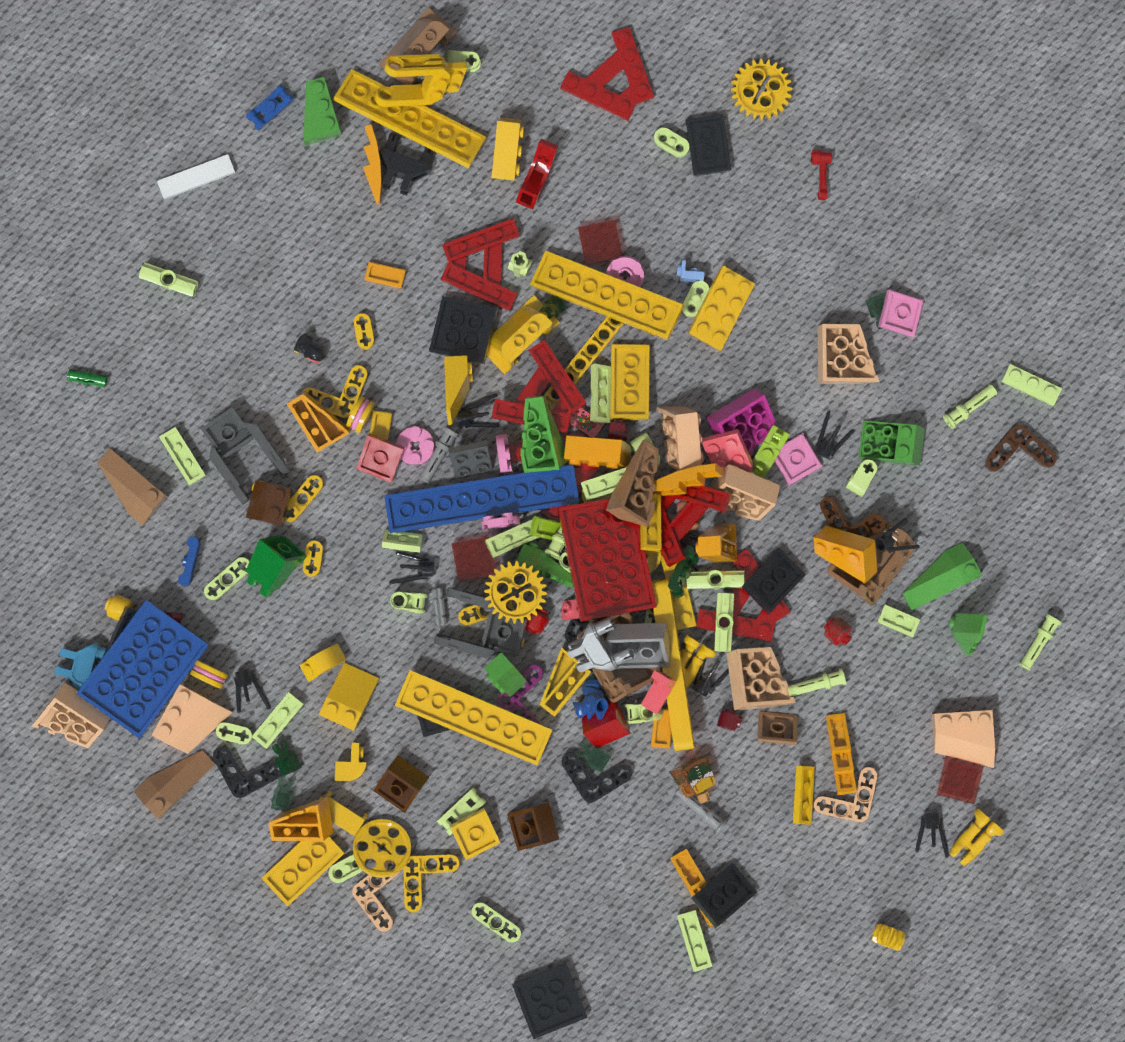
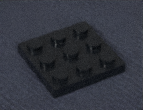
[429,296,498,364]
[512,963,588,1039]

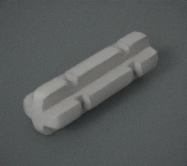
[433,588,447,626]

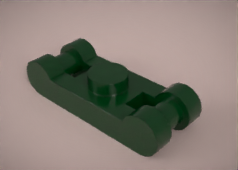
[668,546,699,598]

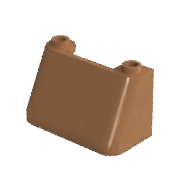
[827,511,915,605]
[577,613,661,703]

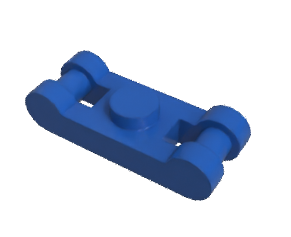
[246,84,295,131]
[178,537,201,586]

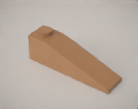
[606,440,659,526]
[97,448,168,526]
[134,750,216,819]

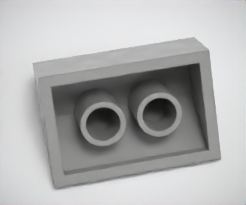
[606,623,670,669]

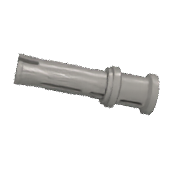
[418,427,459,484]
[674,788,728,834]

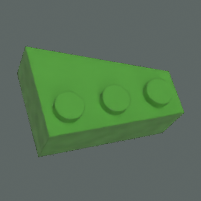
[303,77,342,146]
[484,653,527,697]

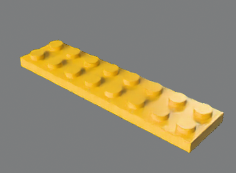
[334,69,486,169]
[530,250,684,341]
[395,670,552,766]

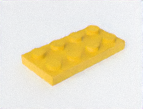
[687,266,755,351]
[610,344,650,420]
[262,836,345,907]

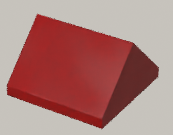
[582,701,631,749]

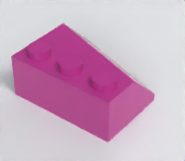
[707,389,777,456]

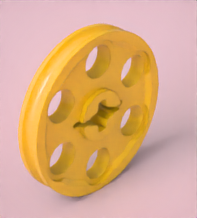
[353,819,411,878]

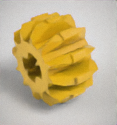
[871,924,906,951]

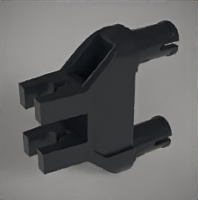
[379,133,436,196]

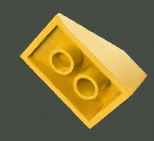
[444,356,473,425]
[319,662,379,731]

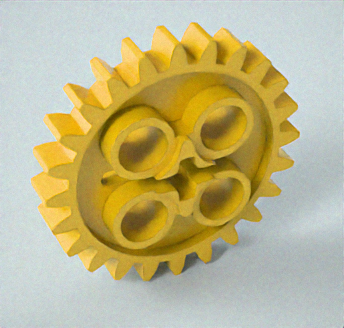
[730,59,792,121]
[484,561,547,624]

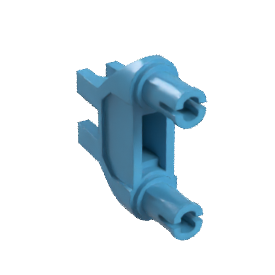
[54,642,106,691]

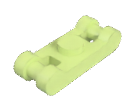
[437,787,486,836]

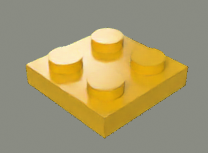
[449,808,500,860]

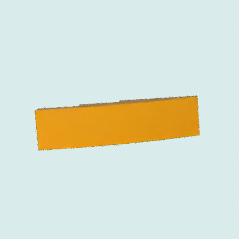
[363,124,382,206]
[653,463,723,496]
[826,713,857,795]
[670,849,713,928]

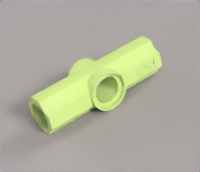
[508,251,532,278]
[139,262,199,297]
[687,570,746,590]
[714,593,734,652]

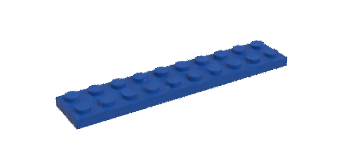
[384,465,580,534]

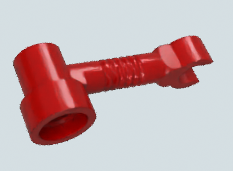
[811,149,832,200]

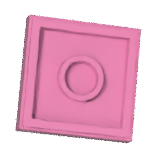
[878,290,924,337]
[775,433,822,485]

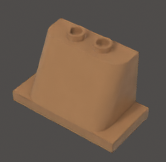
[379,7,457,85]

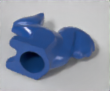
[573,677,609,720]

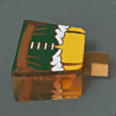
[669,754,715,804]

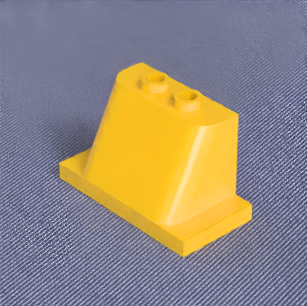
[487,295,560,375]

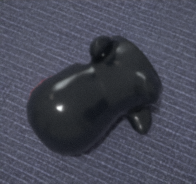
[294,333,326,363]

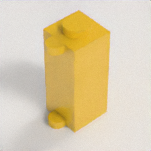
[319,790,368,836]

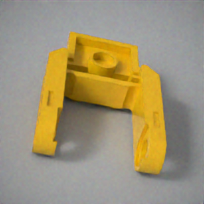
[374,54,467,107]

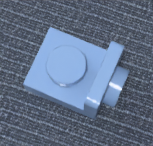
[677,260,704,282]

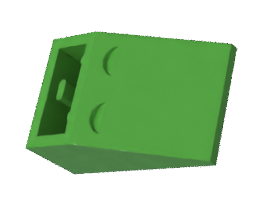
[858,421,925,466]

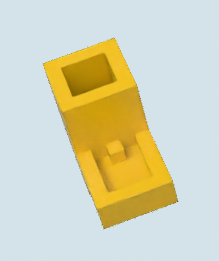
[299,643,347,682]
[335,743,368,781]

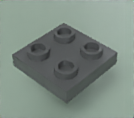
[448,438,492,478]

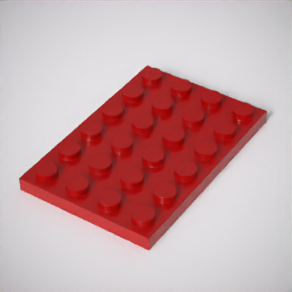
[557,499,657,622]

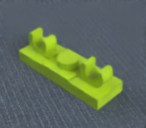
[752,424,790,478]

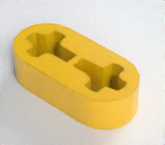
[354,313,374,350]
[303,541,323,577]

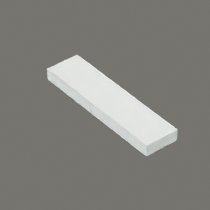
[157,154,235,200]

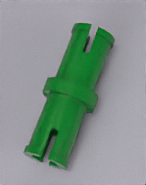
[67,369,108,388]

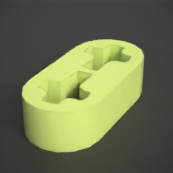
[216,722,253,744]

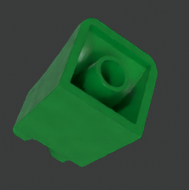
[245,535,307,597]

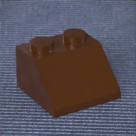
[245,481,293,527]
[373,755,429,813]
[507,802,559,851]

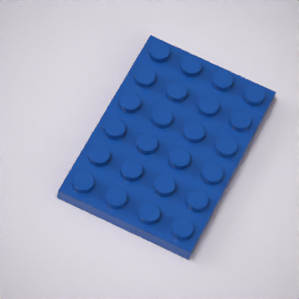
[76,600,209,739]

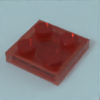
[578,220,623,266]
[452,537,496,582]
[936,757,983,804]

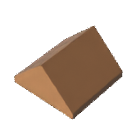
[756,712,797,745]

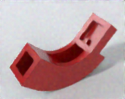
[515,139,558,210]

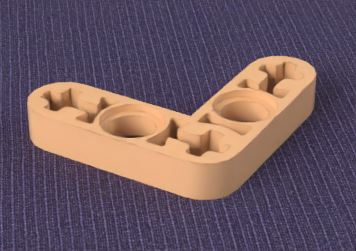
[813,767,877,822]
[352,861,400,932]

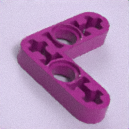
[498,665,543,724]

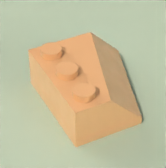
[817,324,879,384]
[657,406,704,471]
[709,464,780,521]
[727,647,796,710]
[32,682,110,748]
[152,684,233,754]
[932,710,995,768]

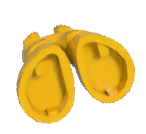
[681,635,717,689]
[949,808,1005,866]

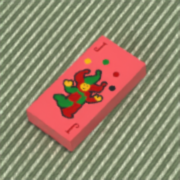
[569,408,605,438]

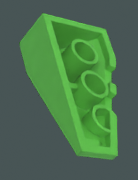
[520,396,568,473]
[517,542,573,588]
[902,542,983,611]
[948,613,988,656]

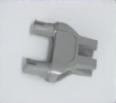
[567,617,634,672]

